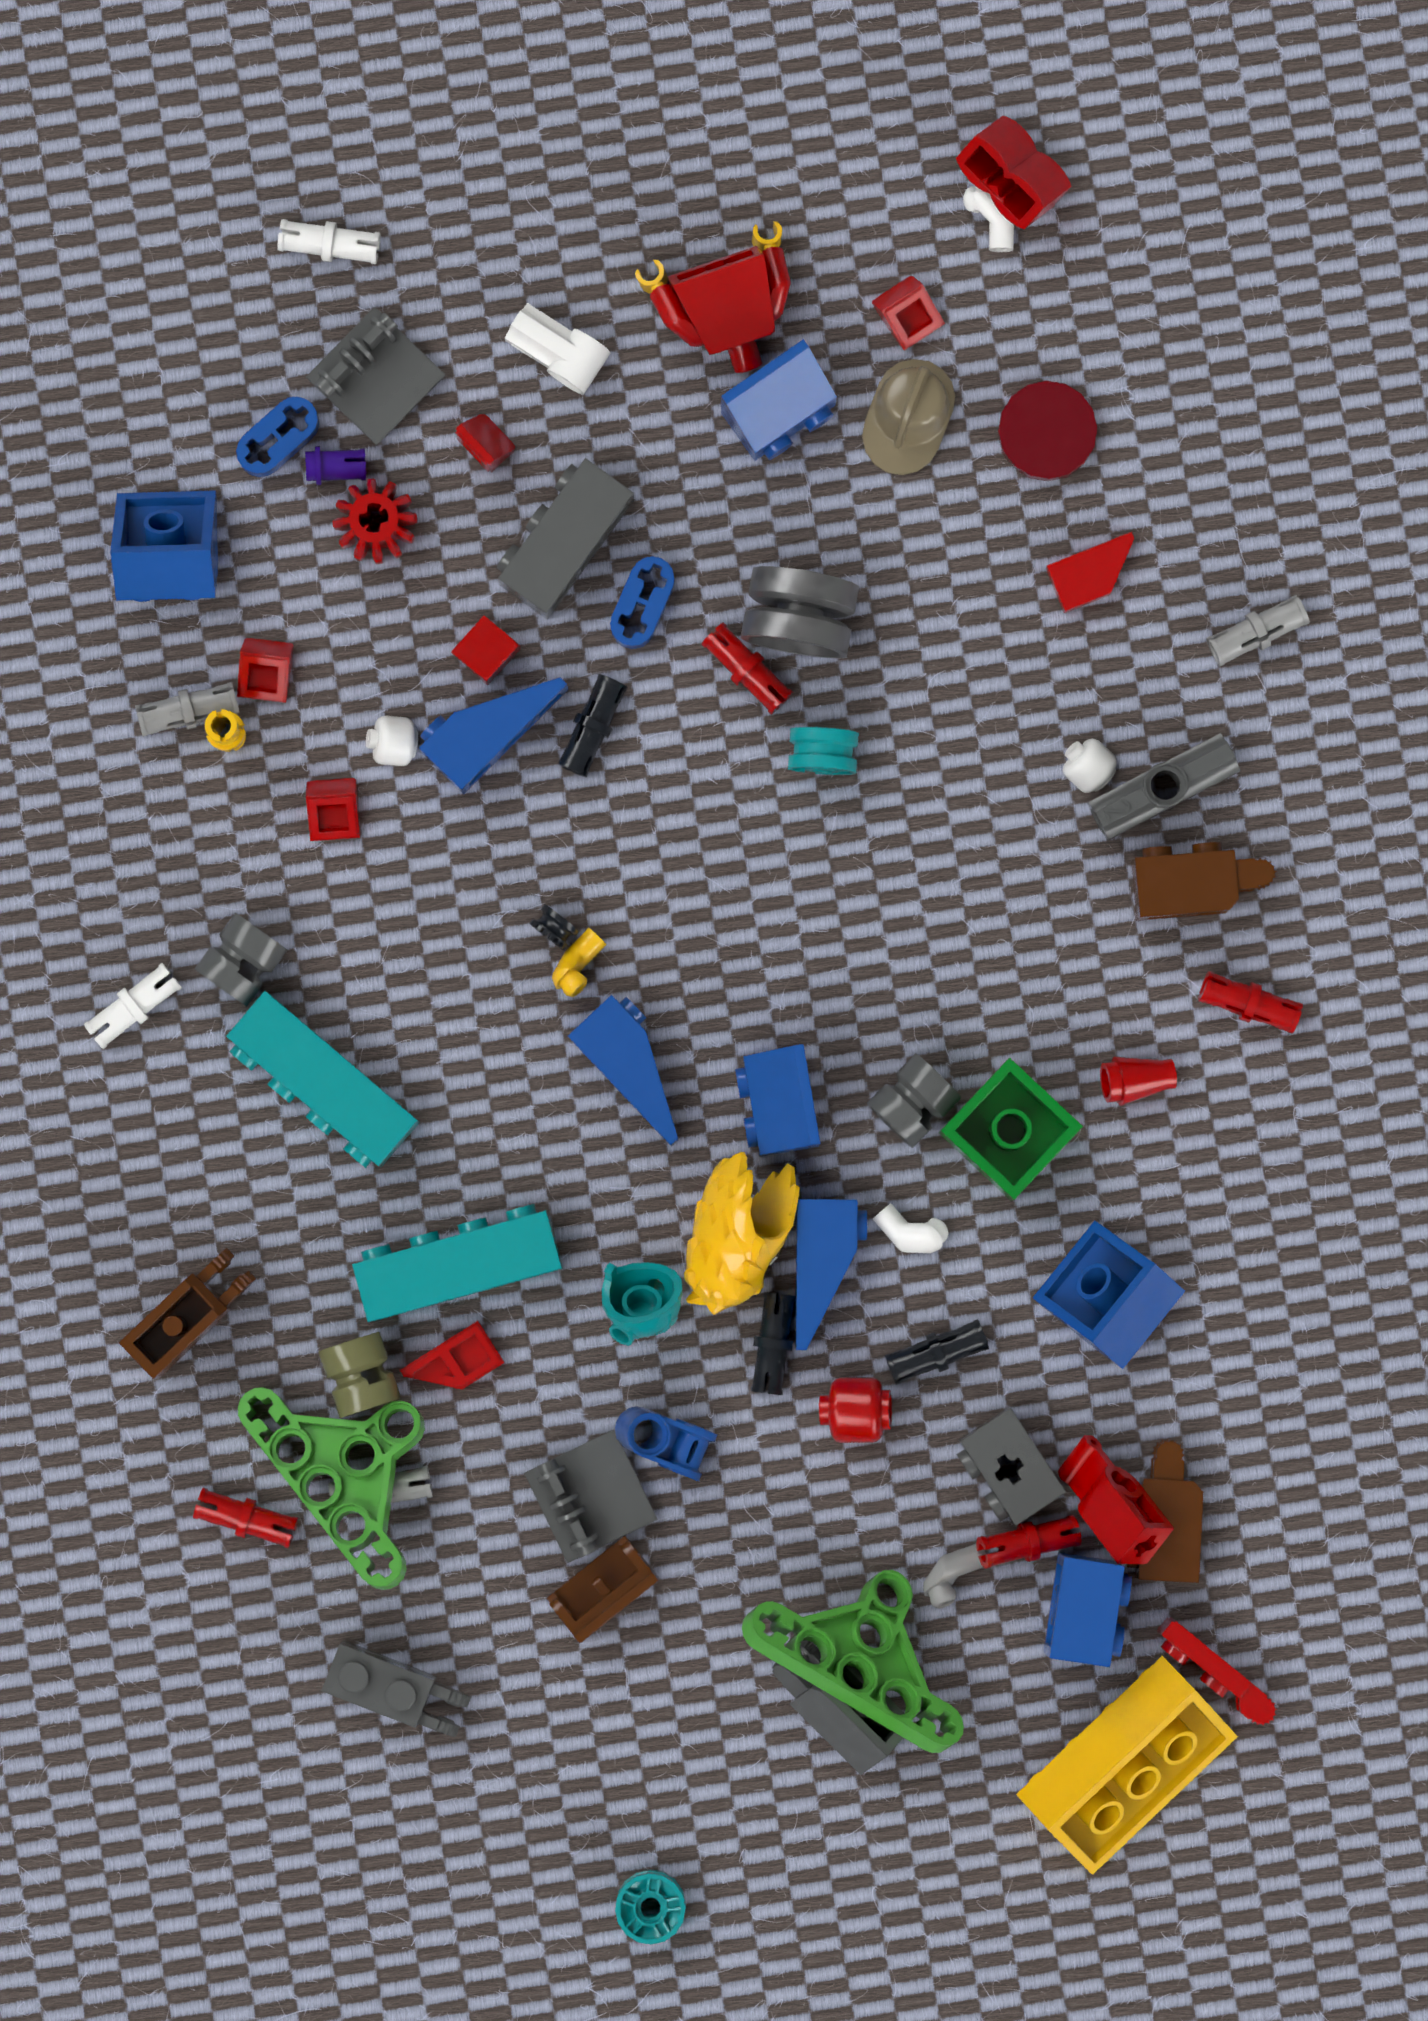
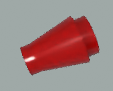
[1100,1057,1177,1106]

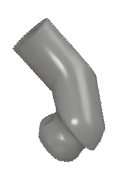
[923,1544,986,1609]

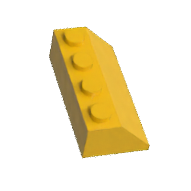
[1016,1656,1238,1875]

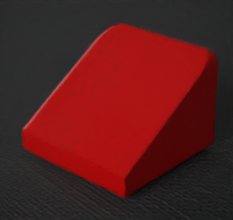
[872,276,945,351]
[455,414,516,473]
[451,616,521,685]
[237,638,294,703]
[306,778,360,841]

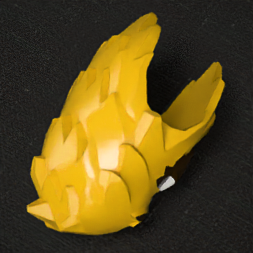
[684,1152,800,1315]

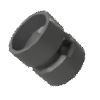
[195,912,288,1006]
[867,1053,961,1148]

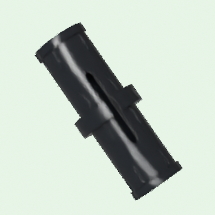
[558,674,628,778]
[750,1292,796,1395]
[885,1319,989,1385]

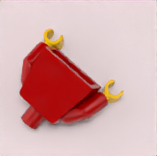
[635,221,791,373]

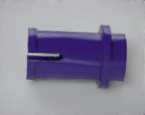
[305,446,366,486]

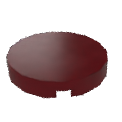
[998,381,1097,482]

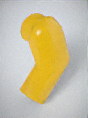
[552,927,607,997]

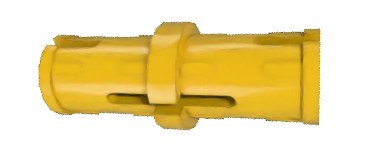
[205,709,246,752]

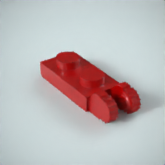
[1156,1617,1277,1726]

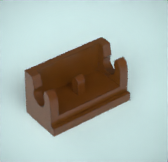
[547,1535,659,1643]

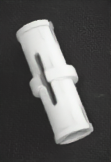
[278,219,381,264]
[84,963,182,1049]

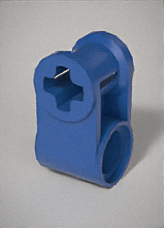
[615,1406,718,1481]

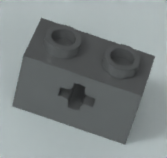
[956,1407,1066,1526]

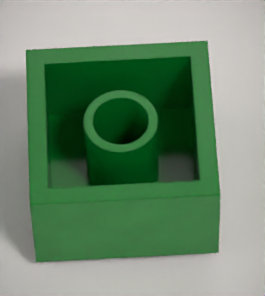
[938,1058,1083,1201]

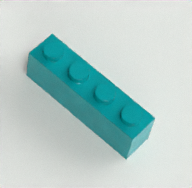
[226,991,420,1168]
[352,1204,563,1322]

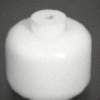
[366,716,418,766]
[1063,738,1117,793]

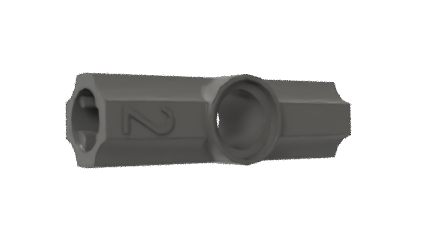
[1087,733,1241,841]

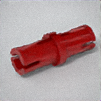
[701,622,794,715]
[1198,971,1303,1034]
[193,1487,298,1549]
[976,1515,1082,1569]

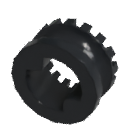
[529,904,580,951]

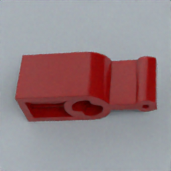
[1057,1435,1174,1564]

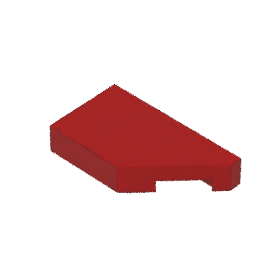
[1046,532,1135,613]
[400,1320,505,1390]

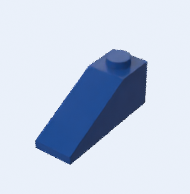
[419,677,569,795]
[568,995,679,1147]
[796,1199,867,1350]

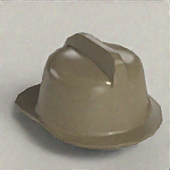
[862,359,955,475]

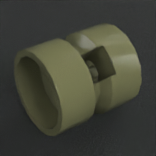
[318,1332,401,1418]

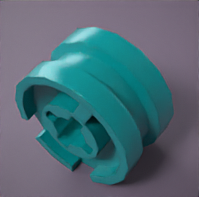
[788,727,859,775]
[615,1869,686,1945]

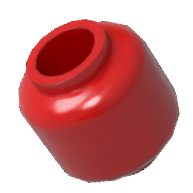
[819,1377,892,1443]

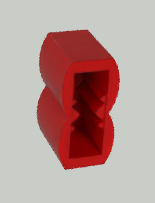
[956,116,1071,229]

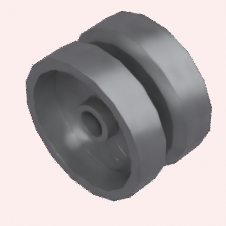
[741,566,859,659]

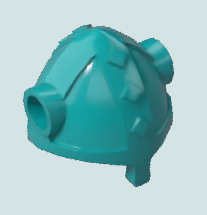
[602,1262,682,1346]

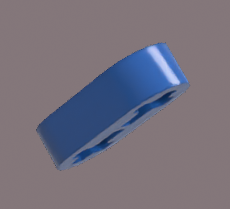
[236,396,319,478]
[610,556,675,649]

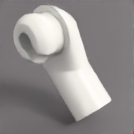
[963,186,1014,252]
[873,1203,948,1254]

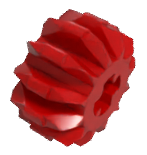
[332,478,418,564]

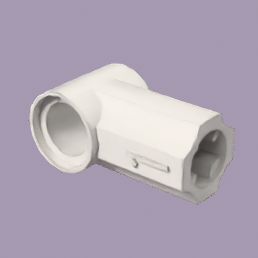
[505,303,611,395]

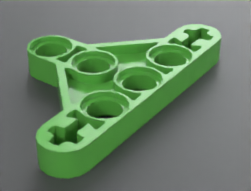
[238,1387,425,1590]
[742,1570,964,1753]

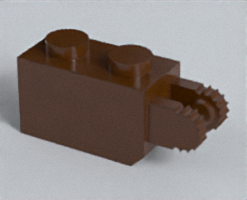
[1131,842,1277,921]
[119,1248,256,1379]
[1126,1439,1204,1583]

